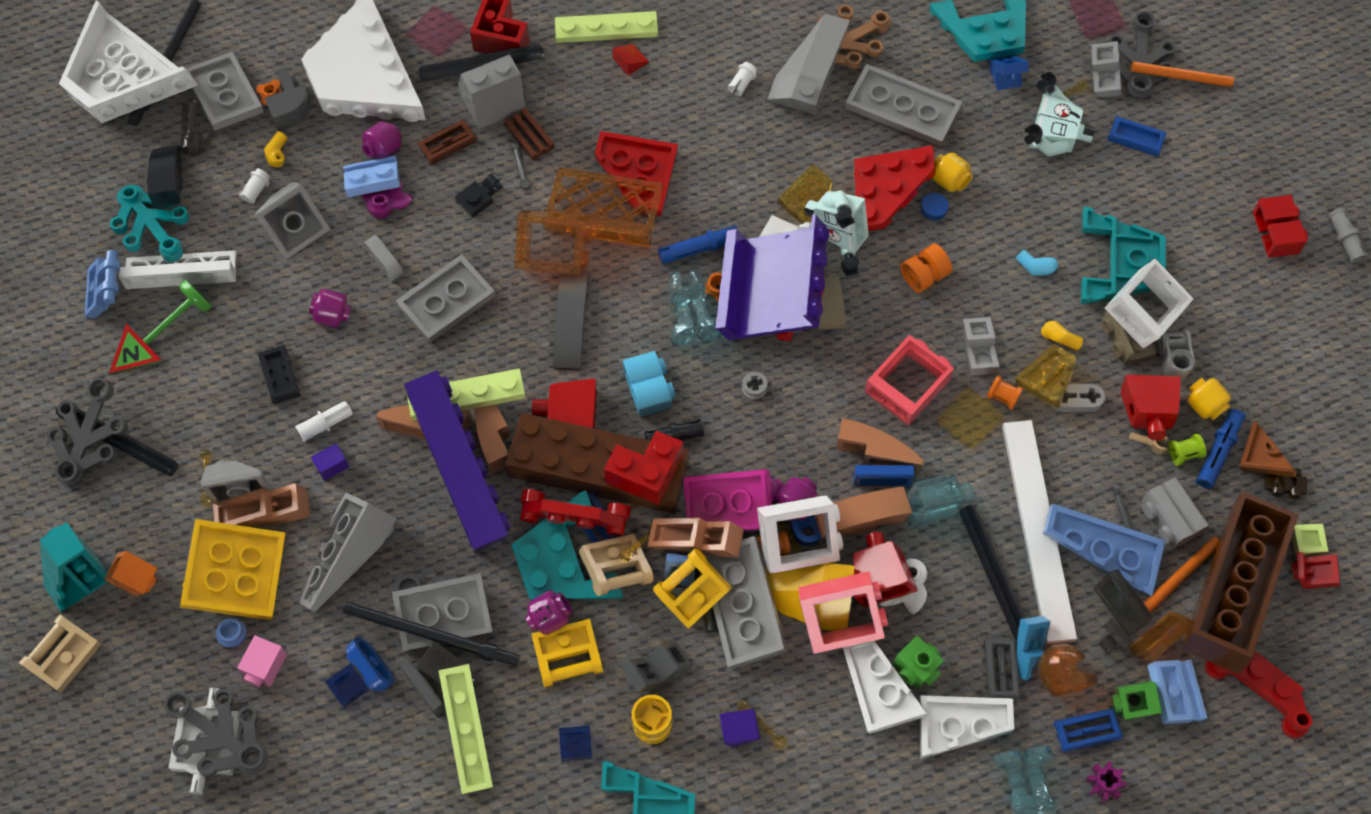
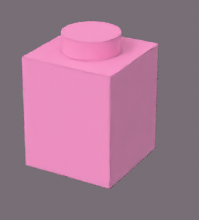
[237,635,287,688]

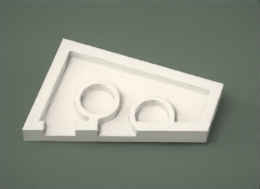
[843,641,928,734]
[919,695,1014,759]

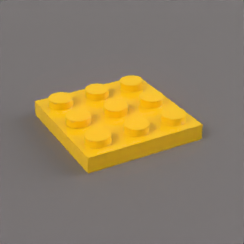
[179,519,285,620]

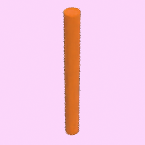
[1130,61,1234,87]
[1133,537,1219,620]

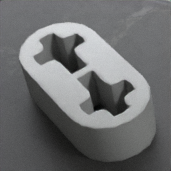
[363,235,404,282]
[1049,384,1105,412]

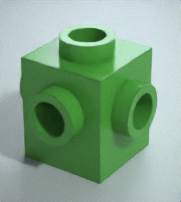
[892,636,944,690]

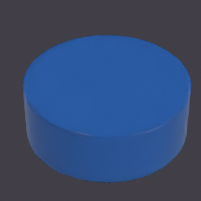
[921,193,949,220]

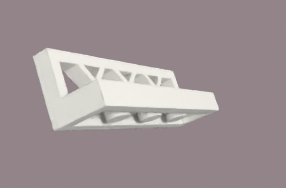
[119,250,237,289]

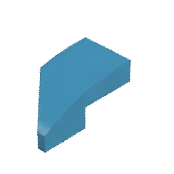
[1017,616,1051,680]

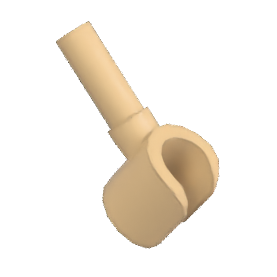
[1129,432,1168,455]

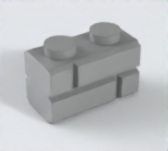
[1142,477,1209,549]

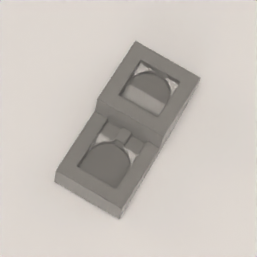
[1091,41,1122,98]
[962,317,999,376]

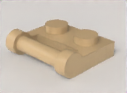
[579,534,653,596]
[19,614,102,693]

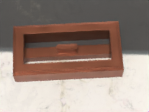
[503,108,555,161]
[418,119,477,165]

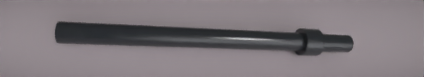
[128,0,201,126]
[343,601,520,667]

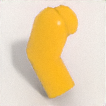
[264,131,288,167]
[1041,321,1083,350]

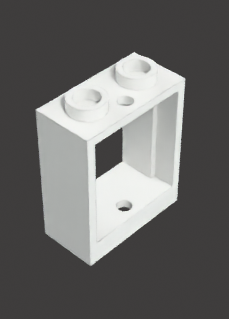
[1105,259,1193,348]
[757,496,843,574]

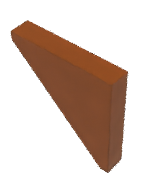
[1239,421,1296,477]

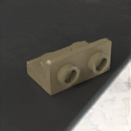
[1101,310,1157,366]

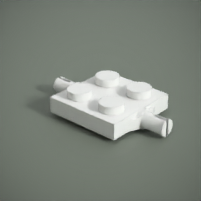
[168,688,244,795]

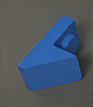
[987,55,1029,91]

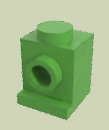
[1111,680,1162,720]

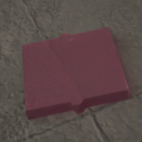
[1069,0,1125,38]
[405,6,466,56]

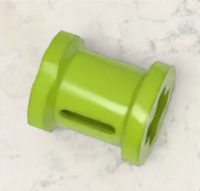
[1168,434,1207,466]

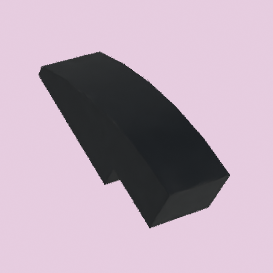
[147,145,183,207]

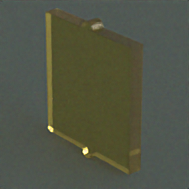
[936,387,1004,450]

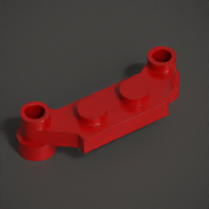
[520,489,631,537]
[1205,651,1312,739]

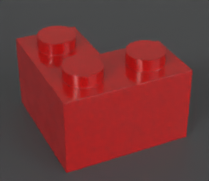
[470,0,530,54]
[604,431,683,505]

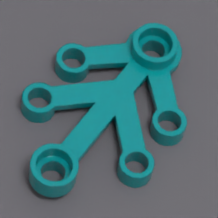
[110,185,190,262]

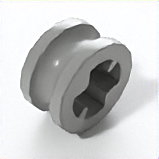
[742,372,767,399]

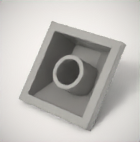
[255,182,331,260]
[201,460,272,504]

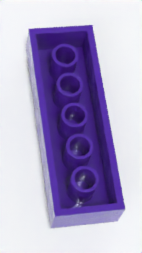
[404,370,511,553]

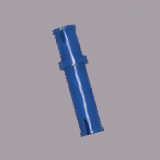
[658,225,738,265]
[1195,409,1246,490]

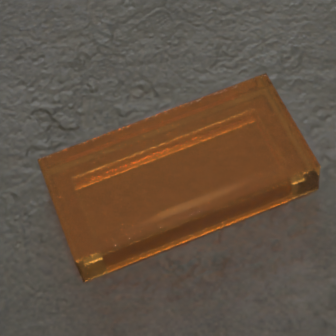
[1128,612,1191,663]

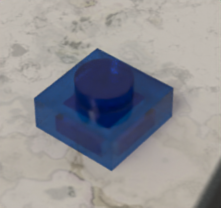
[325,664,369,708]
[559,725,592,762]

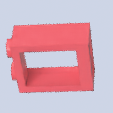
[865,335,954,426]
[798,571,889,654]

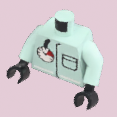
[1024,72,1095,157]
[804,190,869,276]

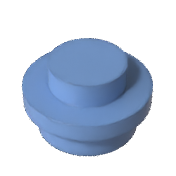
[216,618,247,648]

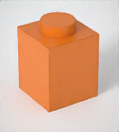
[104,551,158,596]

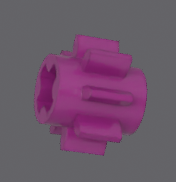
[1085,761,1128,803]

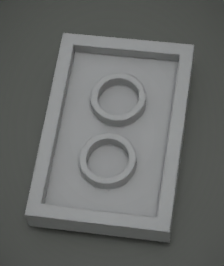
[186,52,264,131]
[396,254,496,343]
[392,573,493,652]

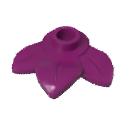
[361,180,413,219]

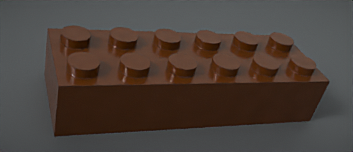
[505,413,689,514]
[1181,491,1299,674]

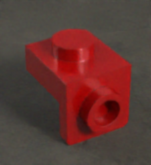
[1292,552,1341,589]

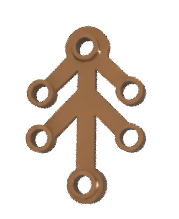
[817,5,891,69]

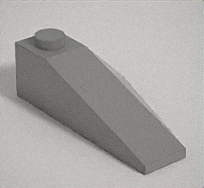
[767,13,850,115]
[299,493,397,612]

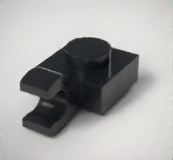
[455,172,503,218]

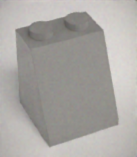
[457,54,526,129]

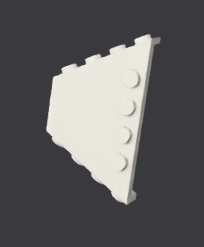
[59,0,198,123]
[302,0,426,122]

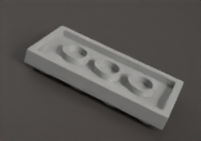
[845,64,962,147]
[705,536,788,669]

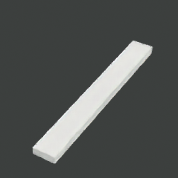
[1002,420,1077,645]

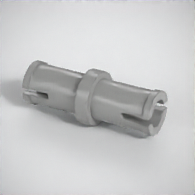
[1328,208,1368,263]

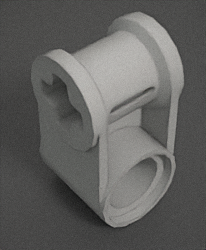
[1157,329,1195,383]

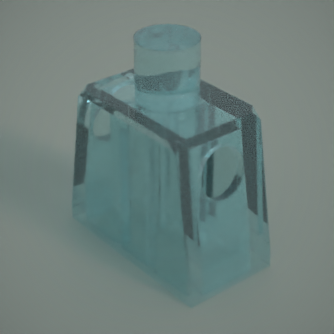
[907,474,975,530]

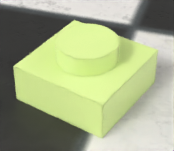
[1292,524,1329,557]

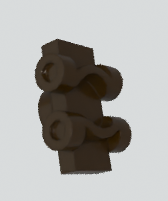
[1264,468,1307,499]

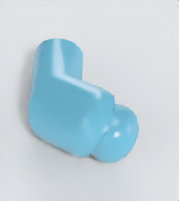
[1016,250,1058,276]

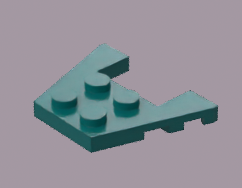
[929,0,1026,62]
[1080,206,1166,304]
[511,490,624,601]
[601,761,695,814]

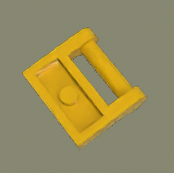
[653,548,732,629]
[531,619,603,688]

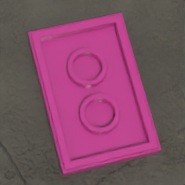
[683,469,772,531]

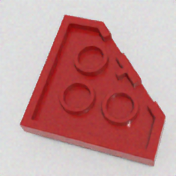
[595,131,678,217]
[854,145,936,231]

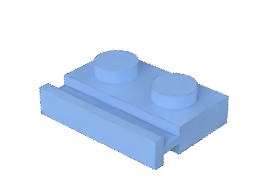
[343,155,400,198]
[1147,659,1207,725]

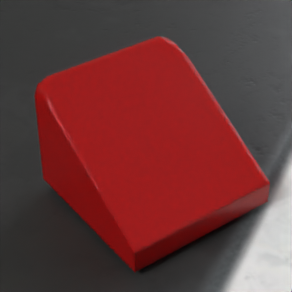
[612,44,649,75]

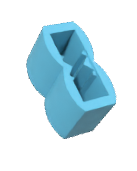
[622,351,676,417]

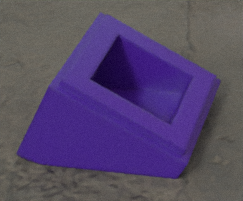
[311,444,349,481]
[719,709,761,747]

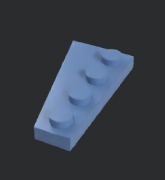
[1043,504,1165,597]

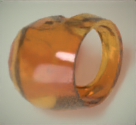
[1038,644,1098,697]

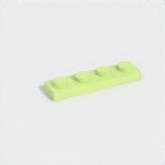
[555,11,658,43]
[408,368,526,421]
[439,664,493,794]

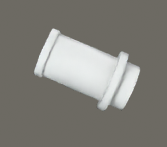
[727,62,757,97]
[239,168,270,204]

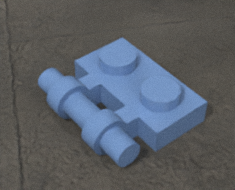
[85,250,120,318]

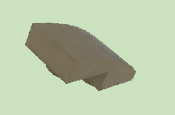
[818,276,846,329]

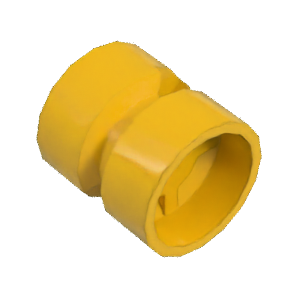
[632,695,672,744]

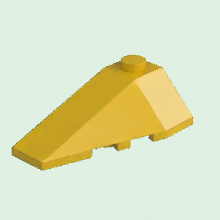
[765,563,854,631]

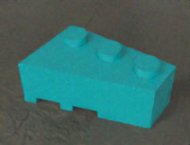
[40,522,108,613]

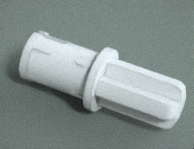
[295,402,353,442]

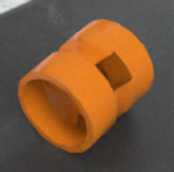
[900,243,953,293]

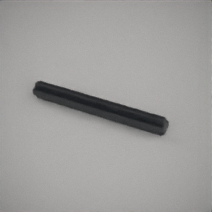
[419,43,545,81]
[56,405,179,476]
[960,505,1025,641]

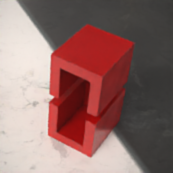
[1253,195,1308,258]

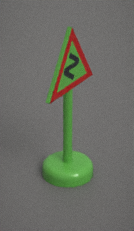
[108,279,213,374]

